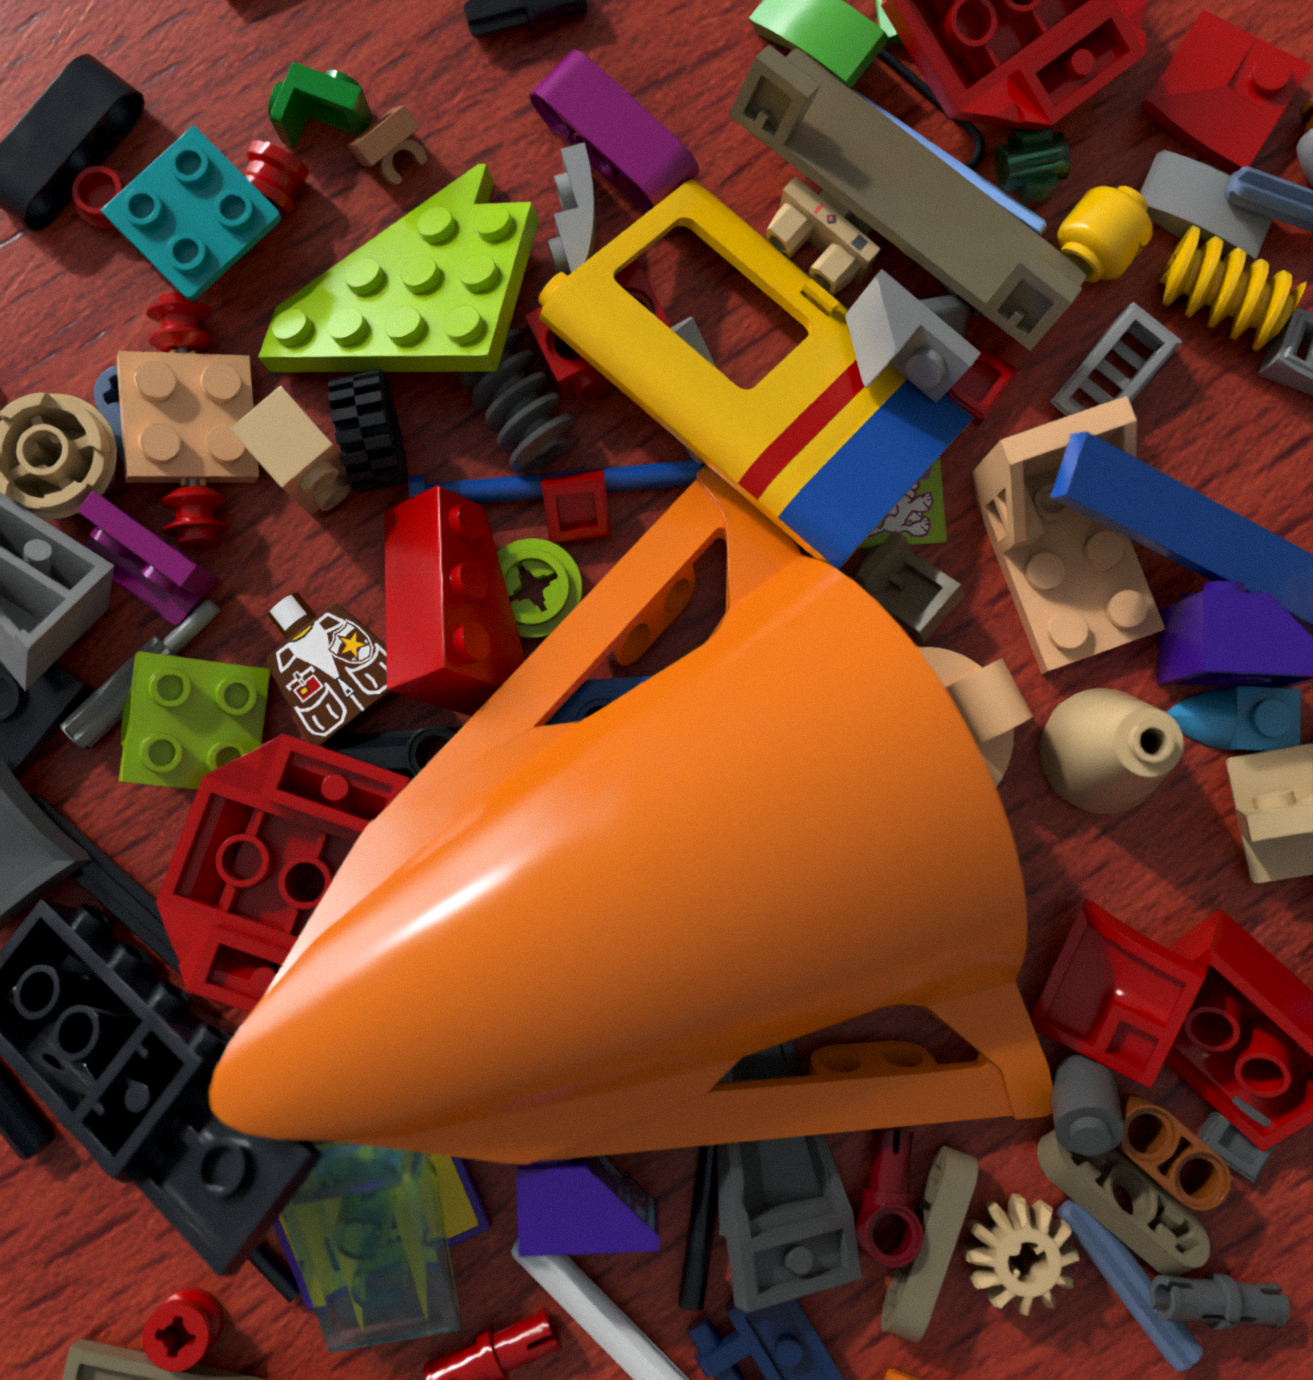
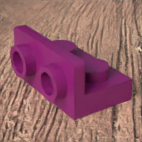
[77,490,219,626]

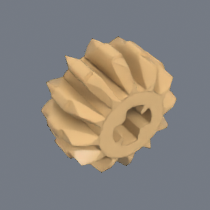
[962,1193,1080,1316]

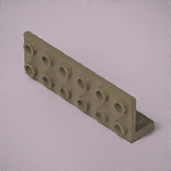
[729,45,1087,351]

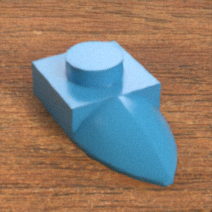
[1165,686,1301,752]

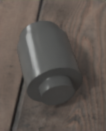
[1051,1054,1125,1156]

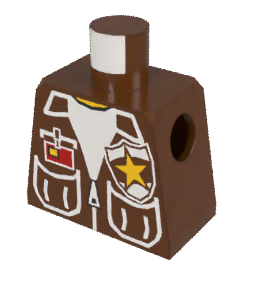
[265,593,401,750]

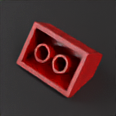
[1164,908,1313,1152]

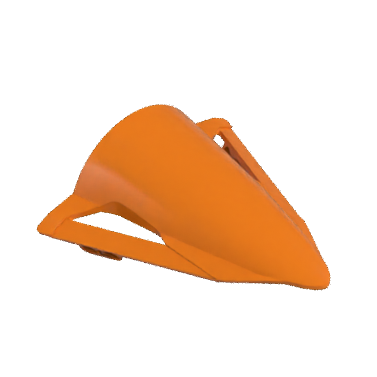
[209,464,1053,1165]

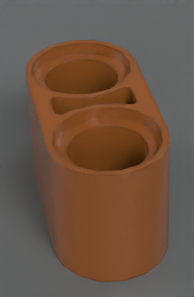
[1115,1093,1231,1211]

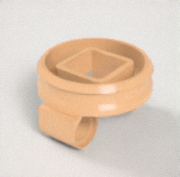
[917,647,1033,787]

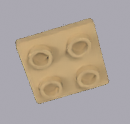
[1225,742,1313,883]

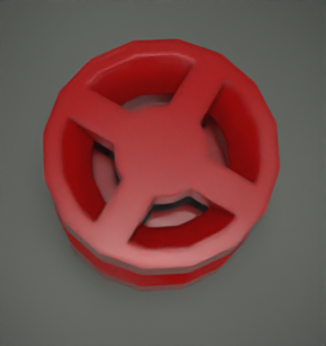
[242,140,309,219]
[142,1287,224,1372]

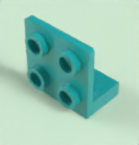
[100,125,281,301]

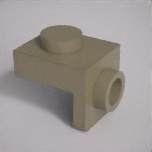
[855,531,965,643]

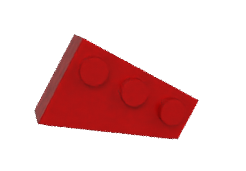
[384,485,526,716]

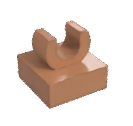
[346,105,427,185]

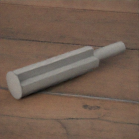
[59,599,220,750]

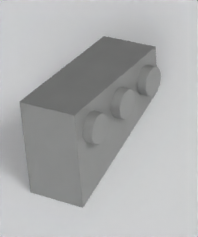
[0,492,114,691]

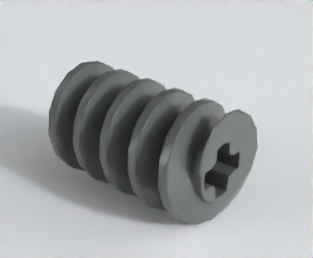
[458,328,580,474]

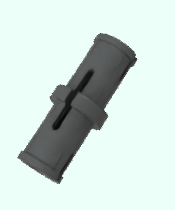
[1149,1273,1290,1331]

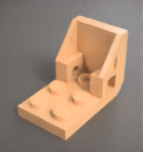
[972,396,1165,674]

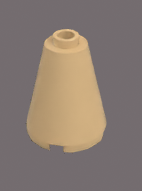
[1038,688,1184,814]

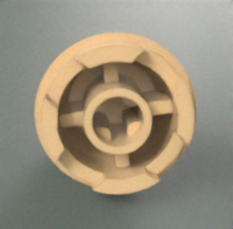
[0,392,117,519]

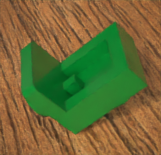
[268,61,373,148]

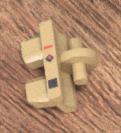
[765,176,881,296]

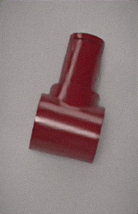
[853,1129,924,1268]

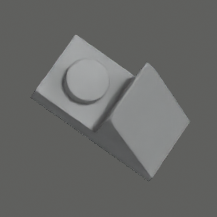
[845,269,981,403]

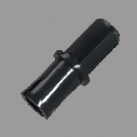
[464,0,587,39]

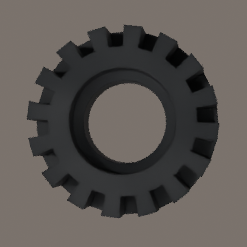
[328,370,408,494]

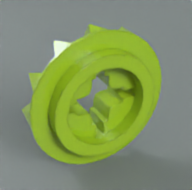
[497,538,583,640]

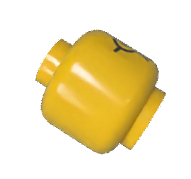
[1057,186,1153,283]

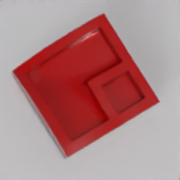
[1141,10,1312,174]
[1030,898,1208,1088]

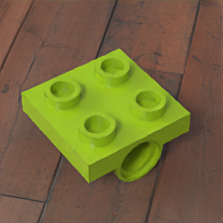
[118,651,270,790]

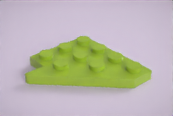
[258,164,539,372]

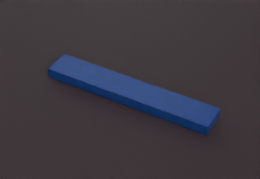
[1050,431,1313,633]

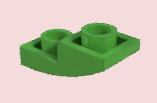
[749,0,889,88]

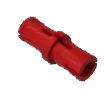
[424,1308,562,1380]

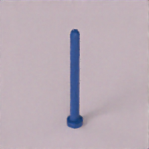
[409,460,705,504]

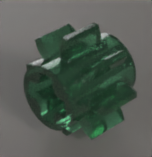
[994,128,1070,205]

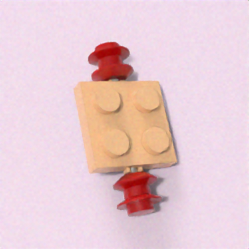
[116,292,259,547]

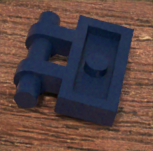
[686,1298,846,1380]

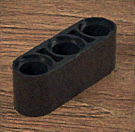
[0,54,145,232]

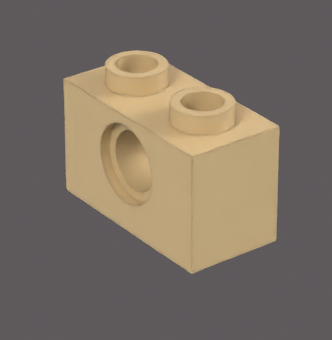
[230,386,351,516]

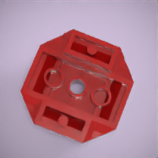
[881,0,1146,132]
[156,734,413,1013]

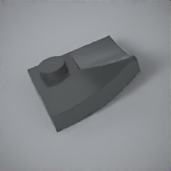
[0,759,91,931]

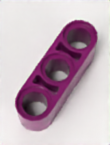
[529,50,700,214]

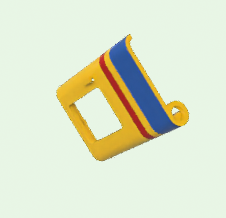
[538,179,975,570]

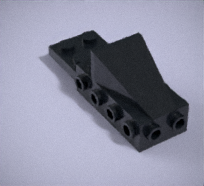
[0,899,324,1277]

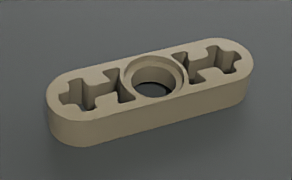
[1037,1129,1210,1277]
[881,1145,978,1343]

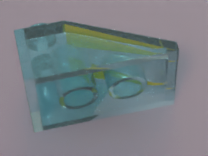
[281,1140,461,1353]

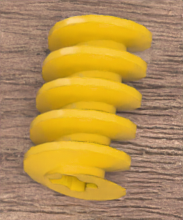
[1158,225,1307,351]

